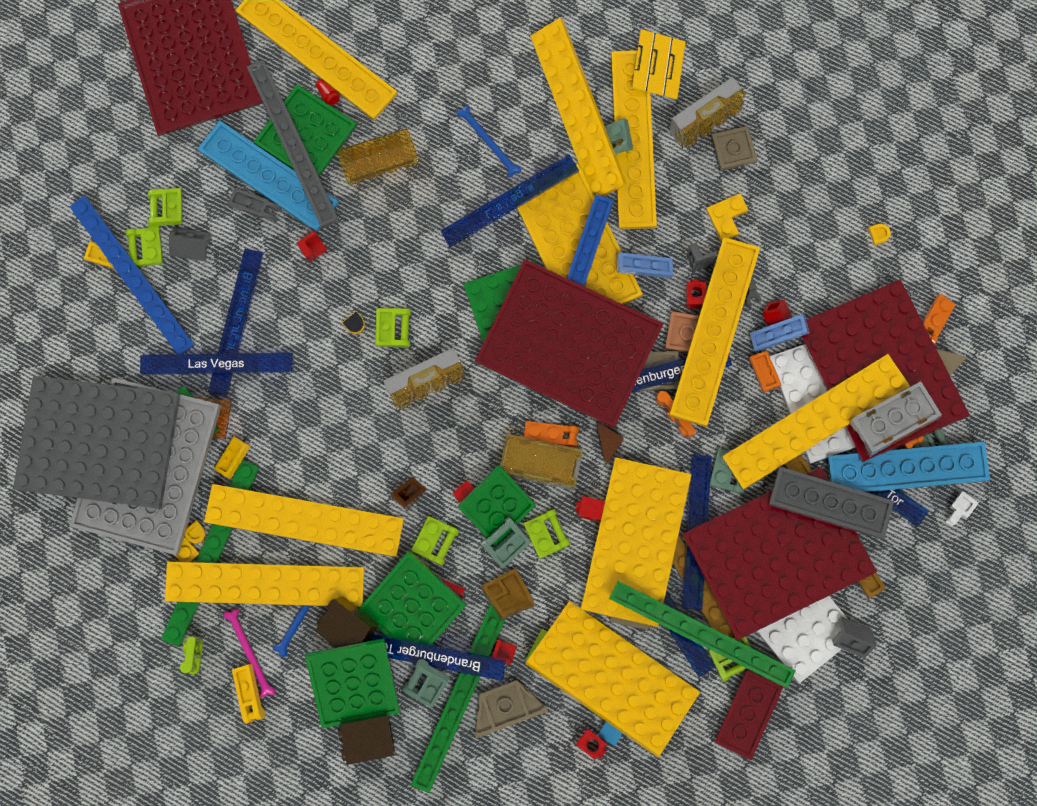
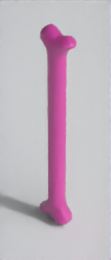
[223,609,276,698]

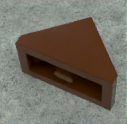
[597,424,624,465]
[390,477,427,511]

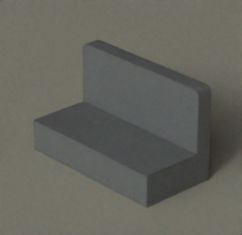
[169,227,211,261]
[686,242,718,272]
[832,616,877,658]

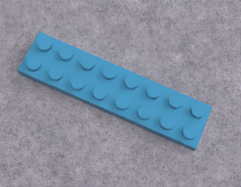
[198,121,339,232]
[828,442,990,492]

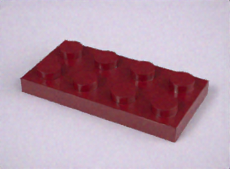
[714,670,783,760]

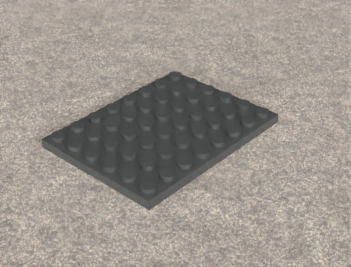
[13,376,180,509]

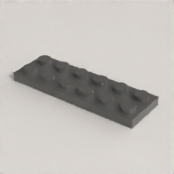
[768,467,894,540]

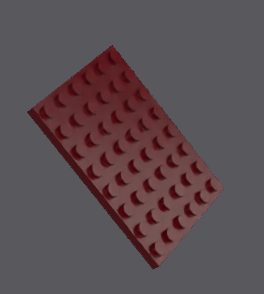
[118,0,263,137]
[475,259,664,428]
[801,279,970,463]
[682,467,877,641]

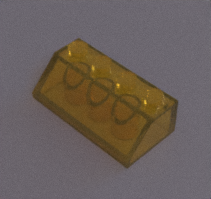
[337,128,419,184]

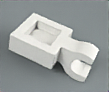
[946,491,978,527]

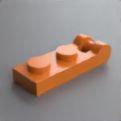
[923,294,956,344]
[656,391,697,439]
[524,421,579,447]

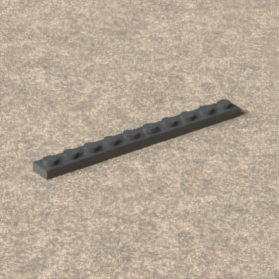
[247,59,339,229]

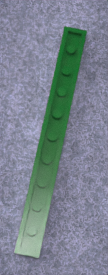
[161,460,260,647]
[608,581,796,689]
[411,604,506,793]

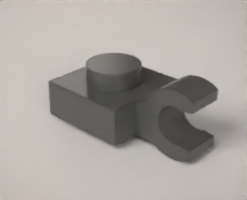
[746,276,761,307]

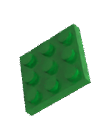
[457,465,536,547]

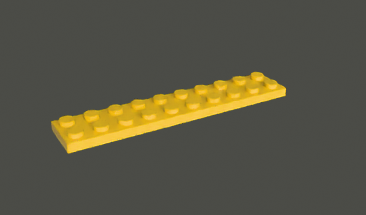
[235,0,398,121]
[530,18,627,197]
[611,50,657,230]
[669,237,760,427]
[722,354,910,490]
[204,484,404,557]
[165,562,364,607]

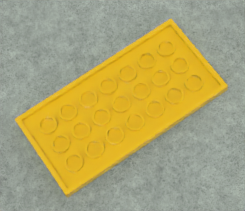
[511,164,643,305]
[581,457,691,628]
[525,601,700,758]

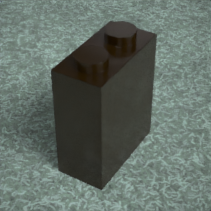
[315,597,379,648]
[338,716,396,765]

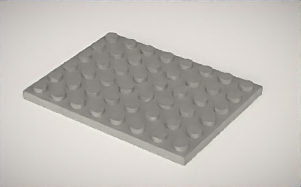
[69,378,222,556]

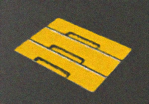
[632,29,686,99]

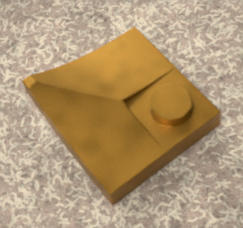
[481,569,535,620]

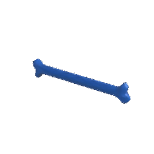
[457,105,522,177]
[272,605,310,657]

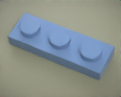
[617,252,673,279]
[750,314,810,352]

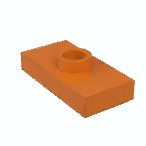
[749,350,782,393]

